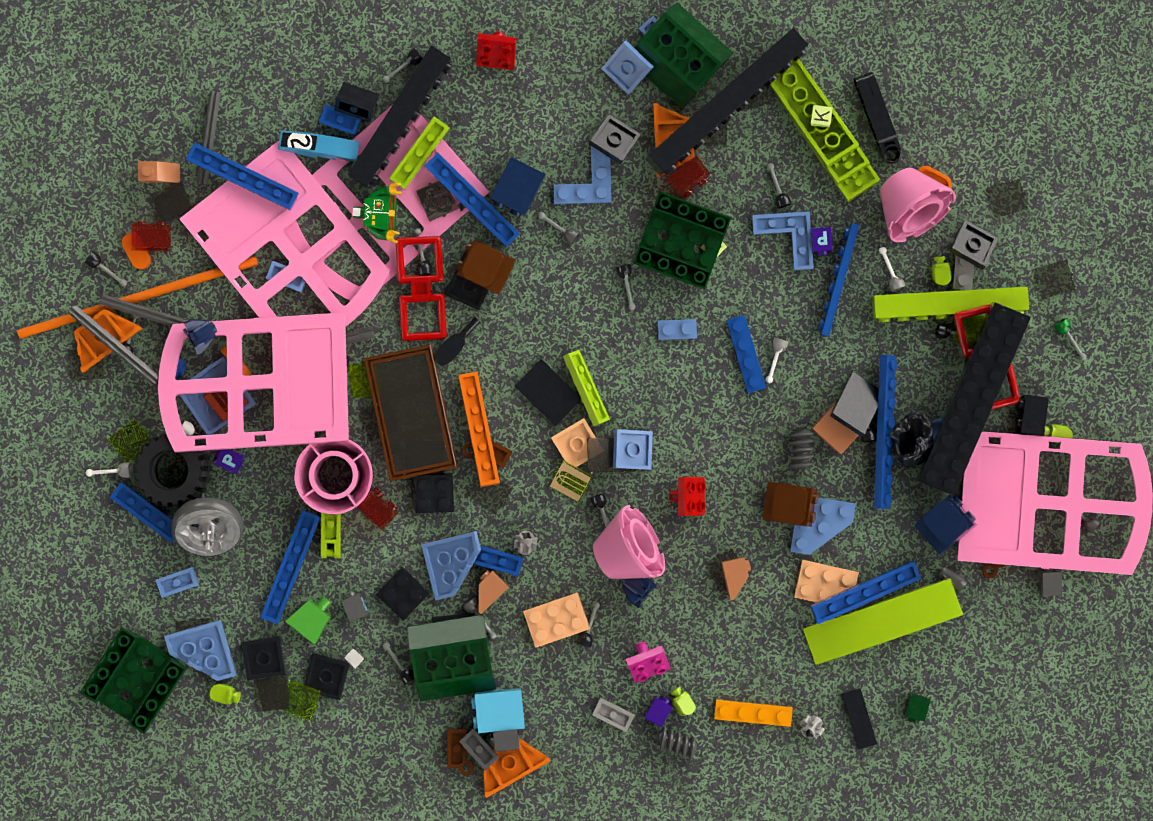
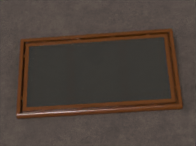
[364,344,458,482]

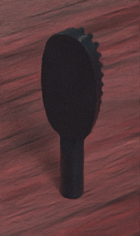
[435,317,480,365]

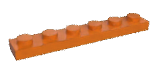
[458,372,500,488]

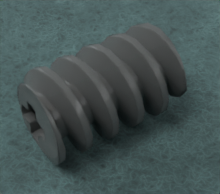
[790,429,814,468]
[654,727,697,762]

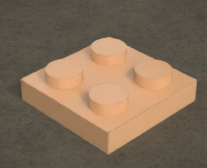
[551,418,604,468]

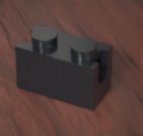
[334,82,380,123]
[1015,395,1049,436]

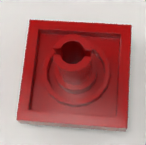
[476,31,517,70]
[669,477,706,516]

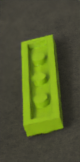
[389,116,450,190]
[563,350,610,426]

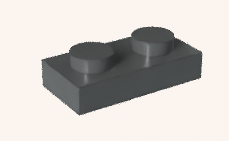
[459,728,500,770]

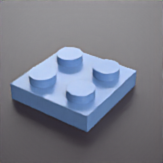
[601,41,654,95]
[613,429,653,470]

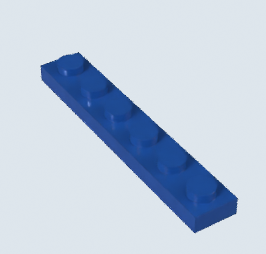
[186,142,299,211]
[424,152,520,247]
[818,223,859,337]
[260,510,321,624]
[810,561,921,624]

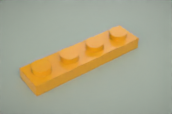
[714,699,793,727]

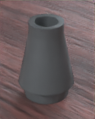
[938,567,968,594]

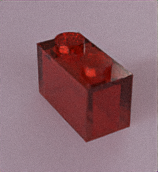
[665,156,710,199]
[131,221,171,251]
[357,487,399,531]

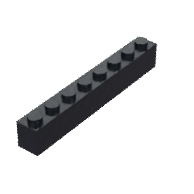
[348,45,452,189]

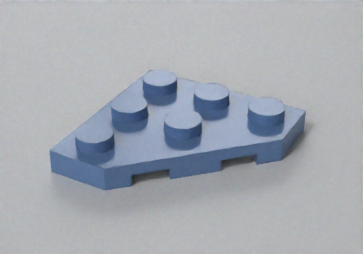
[790,498,856,555]
[421,531,481,600]
[164,620,237,681]

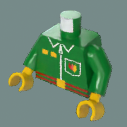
[353,183,402,243]

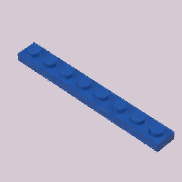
[874,355,897,509]

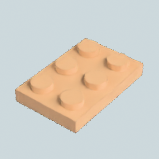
[794,560,859,602]
[523,593,590,648]

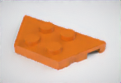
[653,103,694,178]
[74,309,142,373]
[484,738,551,798]

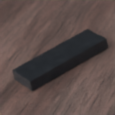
[842,688,877,749]

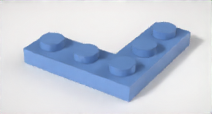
[554,146,611,204]
[752,212,813,271]

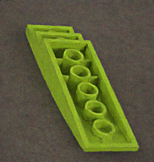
[770,59,880,202]
[803,578,963,665]

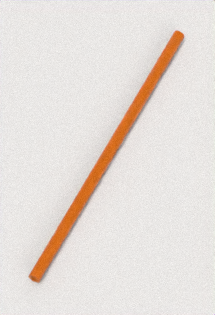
[17,256,258,339]

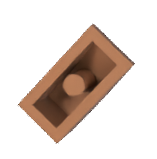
[138,161,180,183]
[721,556,751,600]
[478,570,509,614]

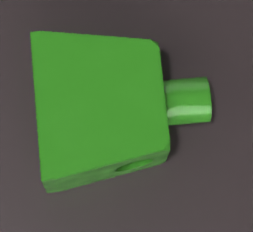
[286,596,332,644]

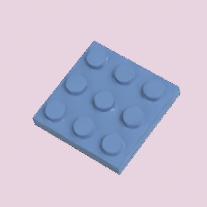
[180,356,257,435]

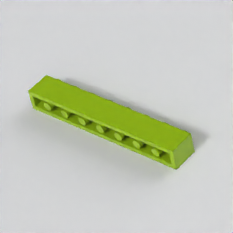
[872,287,1029,323]

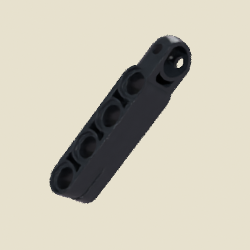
[854,72,902,164]

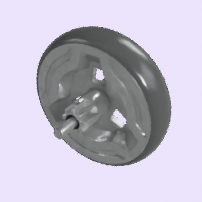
[171,497,244,556]

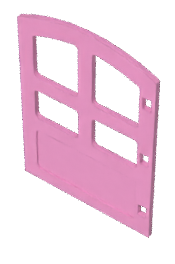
[284,106,489,301]
[180,141,390,326]
[158,312,349,453]
[957,432,1153,575]

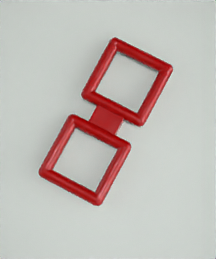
[395,236,447,341]
[954,304,1020,410]

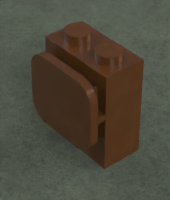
[456,240,516,296]
[762,482,819,527]

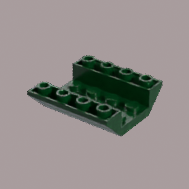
[634,2,734,110]
[633,191,732,290]
[407,614,496,702]
[79,627,187,734]

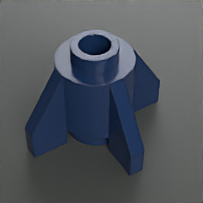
[183,319,217,355]
[621,578,657,608]

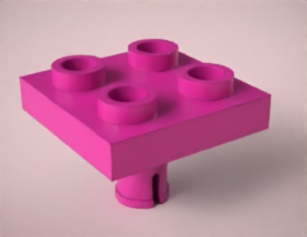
[626,642,671,683]

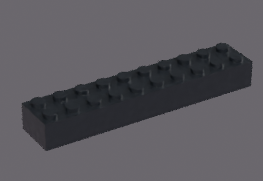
[645,27,808,176]
[917,302,1031,496]

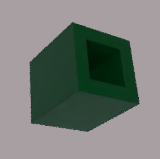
[904,693,931,724]

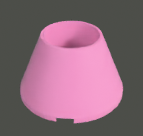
[880,168,956,242]
[294,440,373,514]
[593,505,665,579]

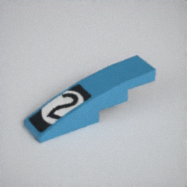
[278,130,360,162]

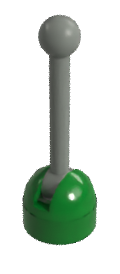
[1054,318,1086,361]

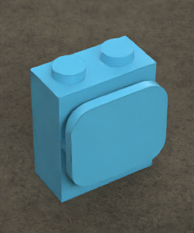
[471,688,525,733]

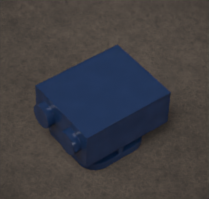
[490,157,546,218]
[914,495,977,555]

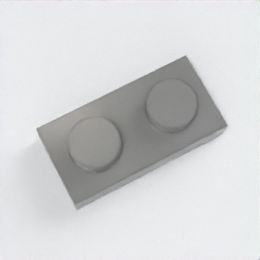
[952,255,974,290]
[592,697,635,732]

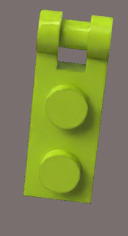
[321,512,341,559]

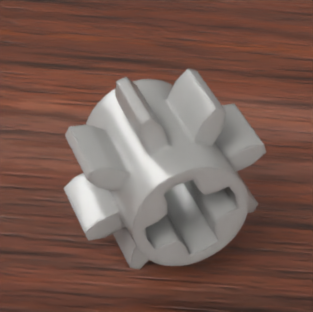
[514,531,538,555]
[799,715,825,739]

